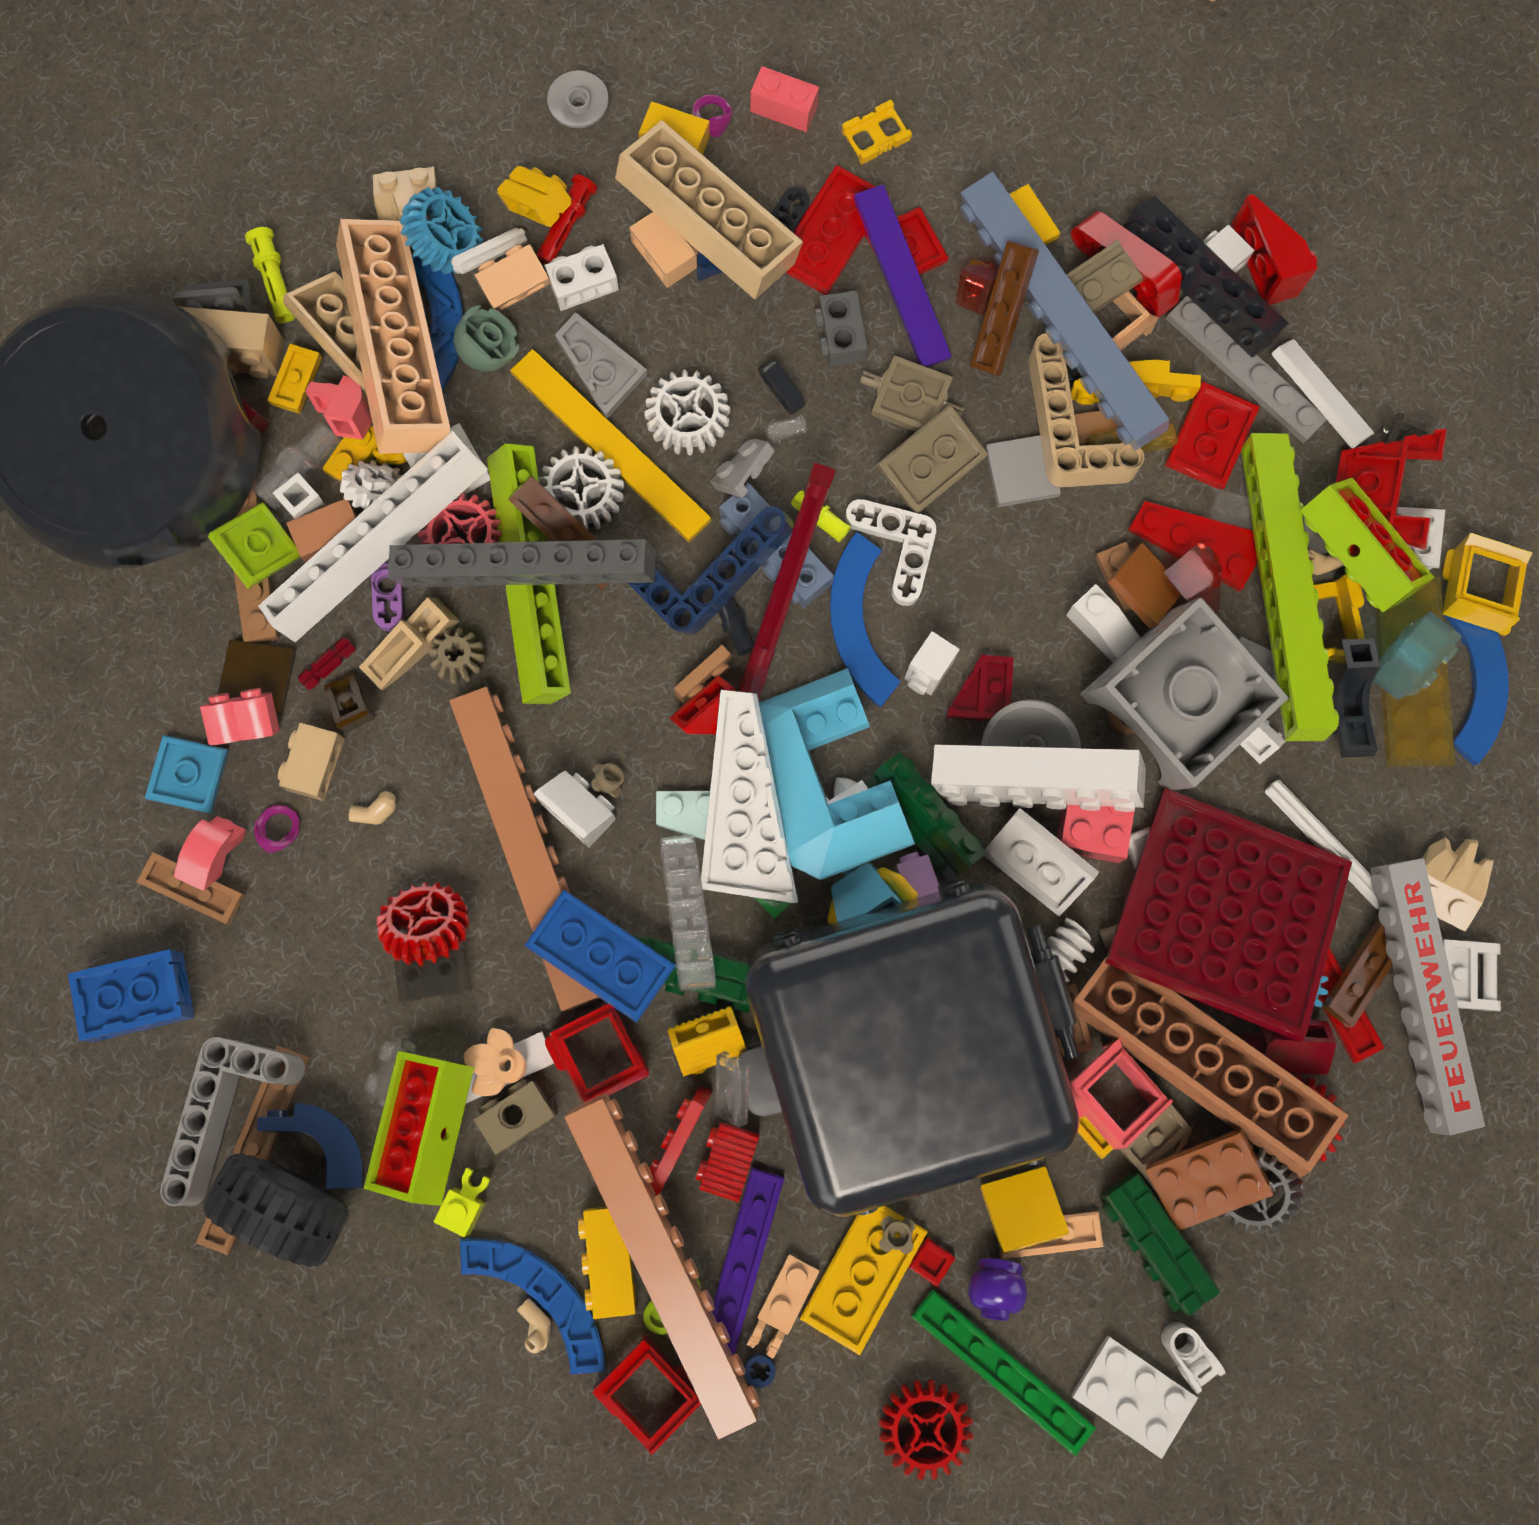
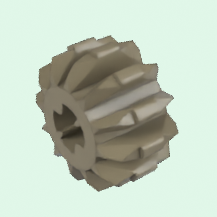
[428,628,485,684]

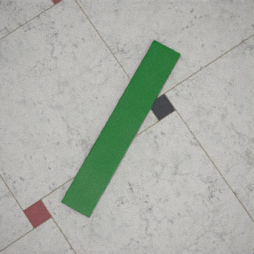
[911,1289,1096,1456]

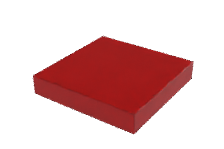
[865,207,949,275]

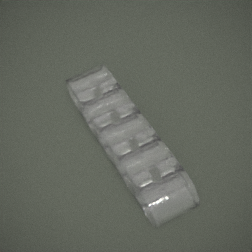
[660,834,715,991]

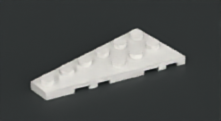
[700,690,798,903]

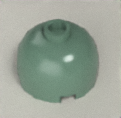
[454,306,519,372]

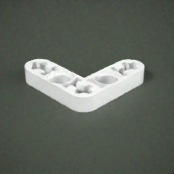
[845,499,936,606]

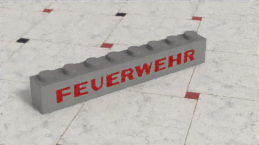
[1370,858,1485,1135]

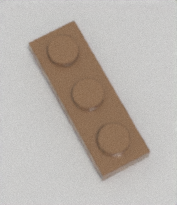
[137,852,245,925]

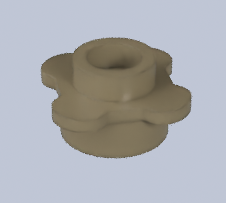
[591,763,624,798]
[879,1216,915,1254]

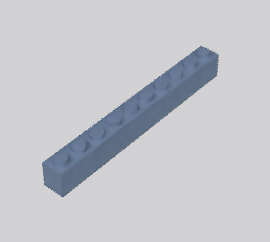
[960,171,1169,451]

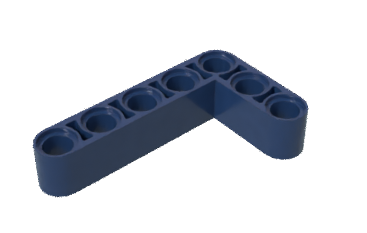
[628,506,793,635]

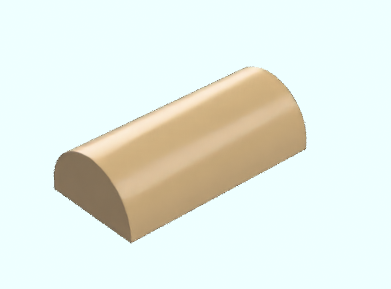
[283,271,367,397]

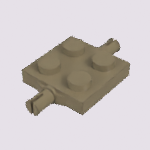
[860,355,964,432]

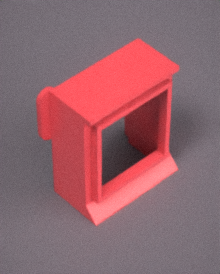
[1069,1039,1173,1150]

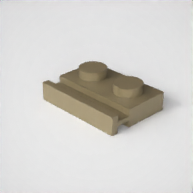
[1066,240,1143,313]

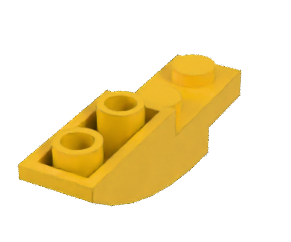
[1070,360,1201,405]

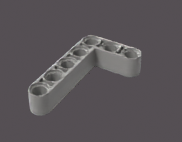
[160,1037,305,1206]

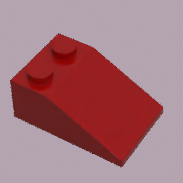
[1230,194,1318,305]

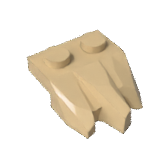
[373,167,437,221]
[1422,837,1494,931]

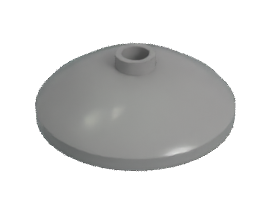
[982,700,1081,749]

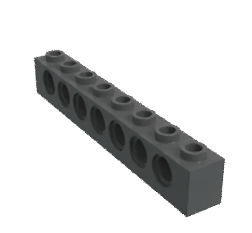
[387,539,656,587]

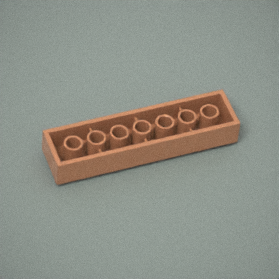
[1073,958,1349,1178]

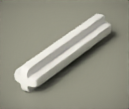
[451,228,527,274]

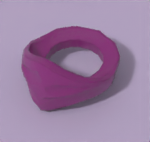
[692,95,732,138]
[254,805,300,853]

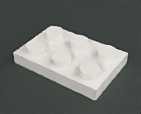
[984,808,1099,916]
[1071,1336,1198,1459]

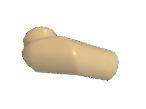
[1308,549,1344,575]
[349,791,396,825]
[517,1297,551,1354]

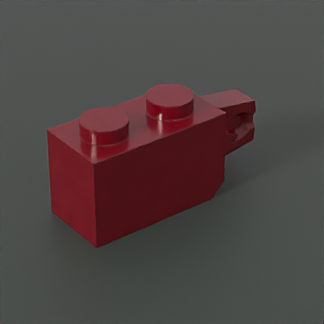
[1235,1020,1337,1075]

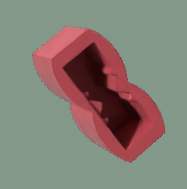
[200,688,280,745]

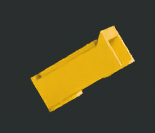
[1442,533,1533,636]
[1314,575,1365,660]

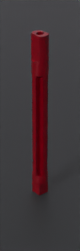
[738,463,836,701]

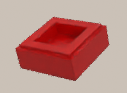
[909,1237,956,1287]

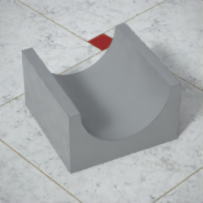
[1080,597,1289,790]

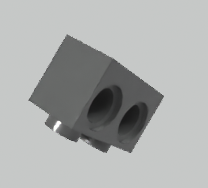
[814,291,868,367]

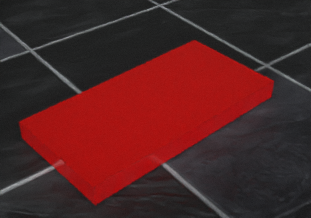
[785,165,889,295]

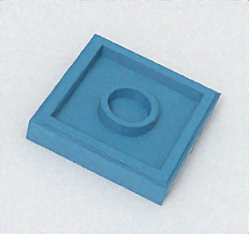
[145,735,229,814]

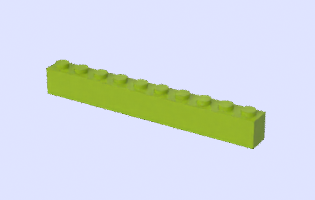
[1241,433,1339,741]

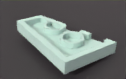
[656,791,710,840]

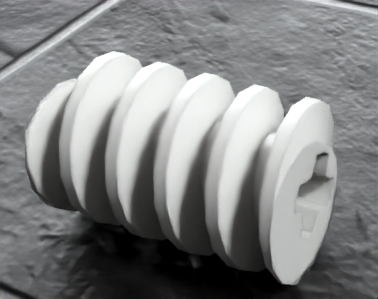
[1047,918,1095,983]

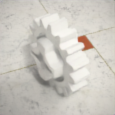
[340,460,403,510]

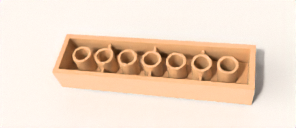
[336,219,450,454]

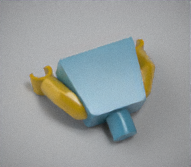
[827,863,919,924]

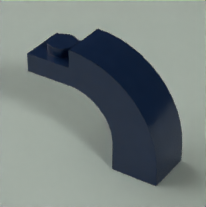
[257,1103,363,1189]

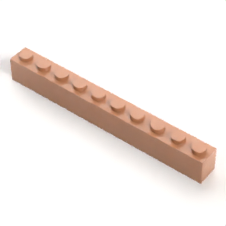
[449,687,601,1012]
[564,1092,761,1439]

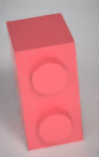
[750,66,819,132]

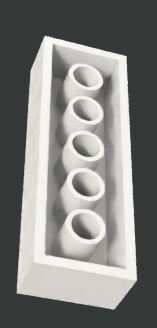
[931,745,1146,812]

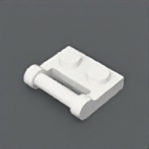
[1443,939,1501,1011]

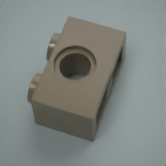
[474,1079,557,1155]

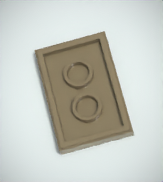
[876,404,989,513]

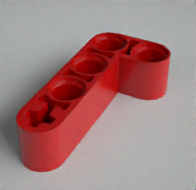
[1071,211,1182,318]

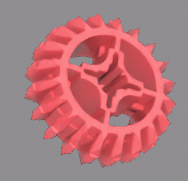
[418,493,502,545]

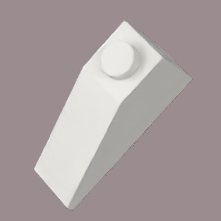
[1066,584,1140,663]

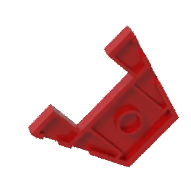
[1336,429,1447,550]

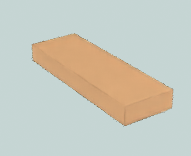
[998,1211,1104,1259]

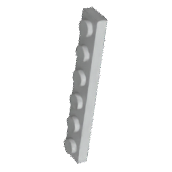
[1166,296,1327,444]

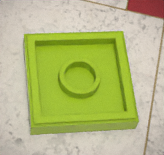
[208,502,301,589]

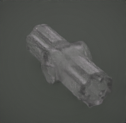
[252,422,341,510]

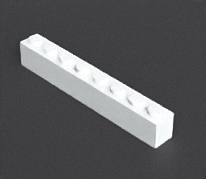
[258,431,488,642]

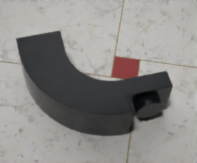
[1329,638,1381,758]

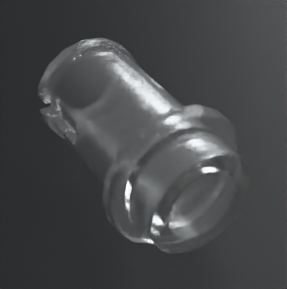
[765,414,807,444]

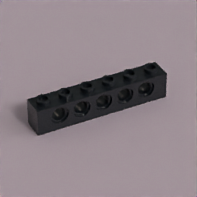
[1123,196,1289,358]

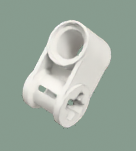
[1161,1322,1226,1394]

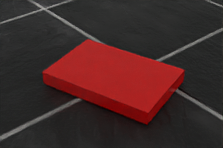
[1165,381,1260,491]

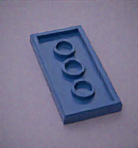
[524,890,676,1023]

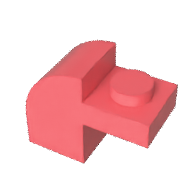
[305,375,372,439]
[174,816,246,891]

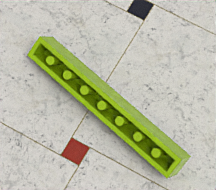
[487,443,571,704]

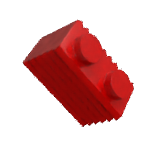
[695,1122,760,1202]

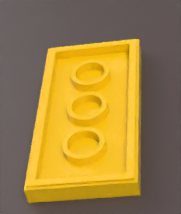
[800,1206,928,1355]

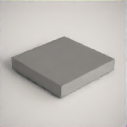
[985,435,1061,507]

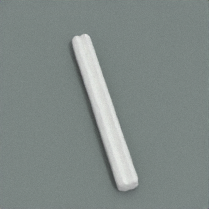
[1265,780,1379,909]

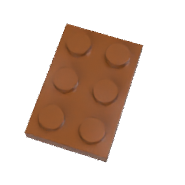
[1145,1128,1274,1231]

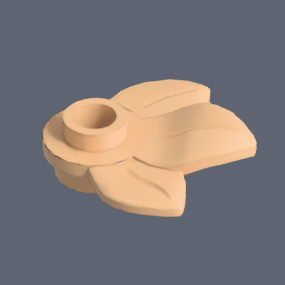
[464,1028,527,1096]

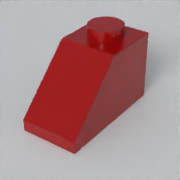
[669,676,737,734]

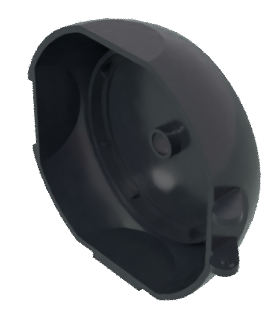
[0,292,261,570]

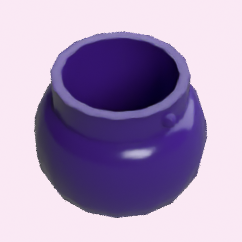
[968,1258,1027,1321]

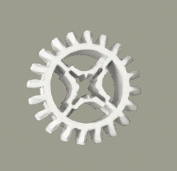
[644,369,730,456]
[539,446,624,530]

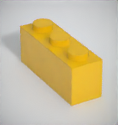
[578,1207,637,1319]

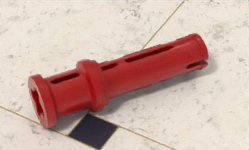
[536,174,598,265]

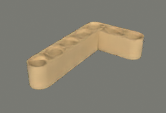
[1028,333,1144,487]

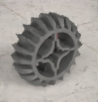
[1220,1140,1304,1235]

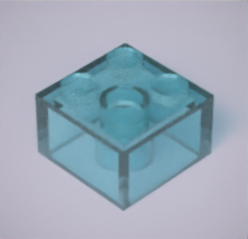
[1373,611,1462,700]

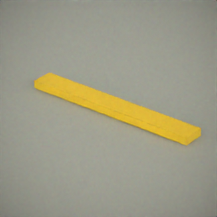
[510,349,711,543]

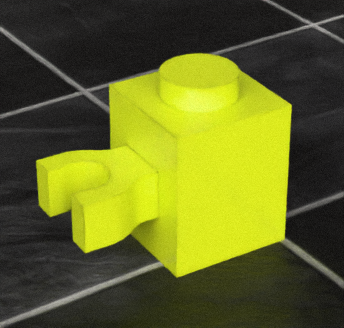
[433,1167,491,1237]

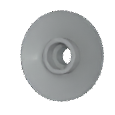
[547,70,609,128]

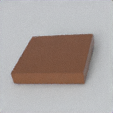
[1107,543,1184,629]

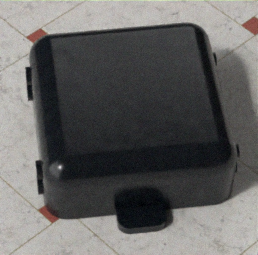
[737,879,1079,1217]

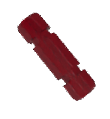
[298,637,356,690]

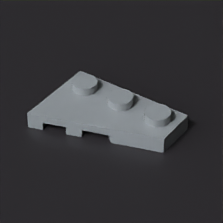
[555,312,648,419]

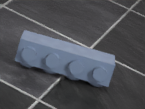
[719,483,834,609]

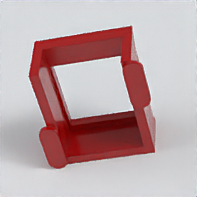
[545,1004,649,1104]
[592,1335,701,1455]

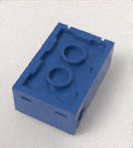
[68,949,195,1042]

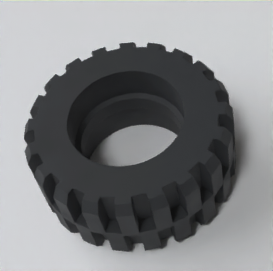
[203,1153,349,1267]

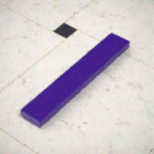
[853,185,952,368]
[712,1167,785,1355]

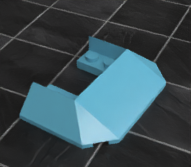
[759,668,915,880]

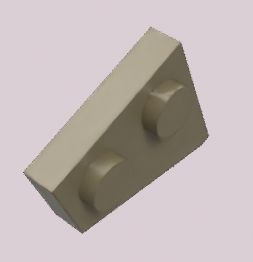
[1119,1104,1192,1197]

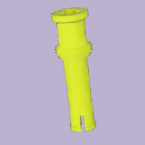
[245,227,295,324]

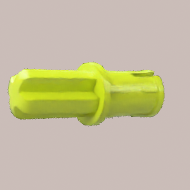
[791,491,851,543]

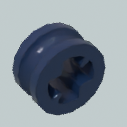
[744,1353,775,1388]

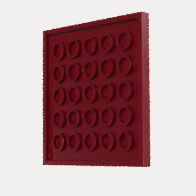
[1105,788,1352,1042]

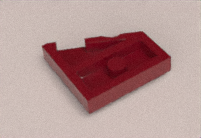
[946,655,1014,721]

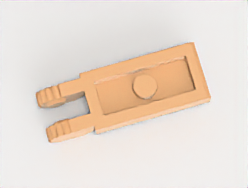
[746,1254,820,1359]

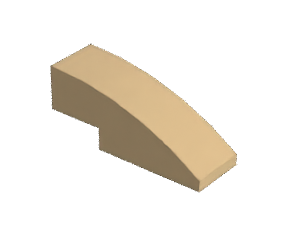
[359,597,460,690]

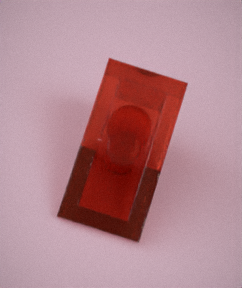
[955,259,999,316]
[1164,542,1222,614]

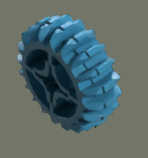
[399,187,483,275]

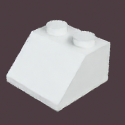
[534,771,616,848]

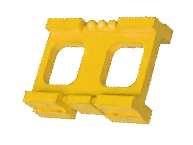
[842,100,912,165]

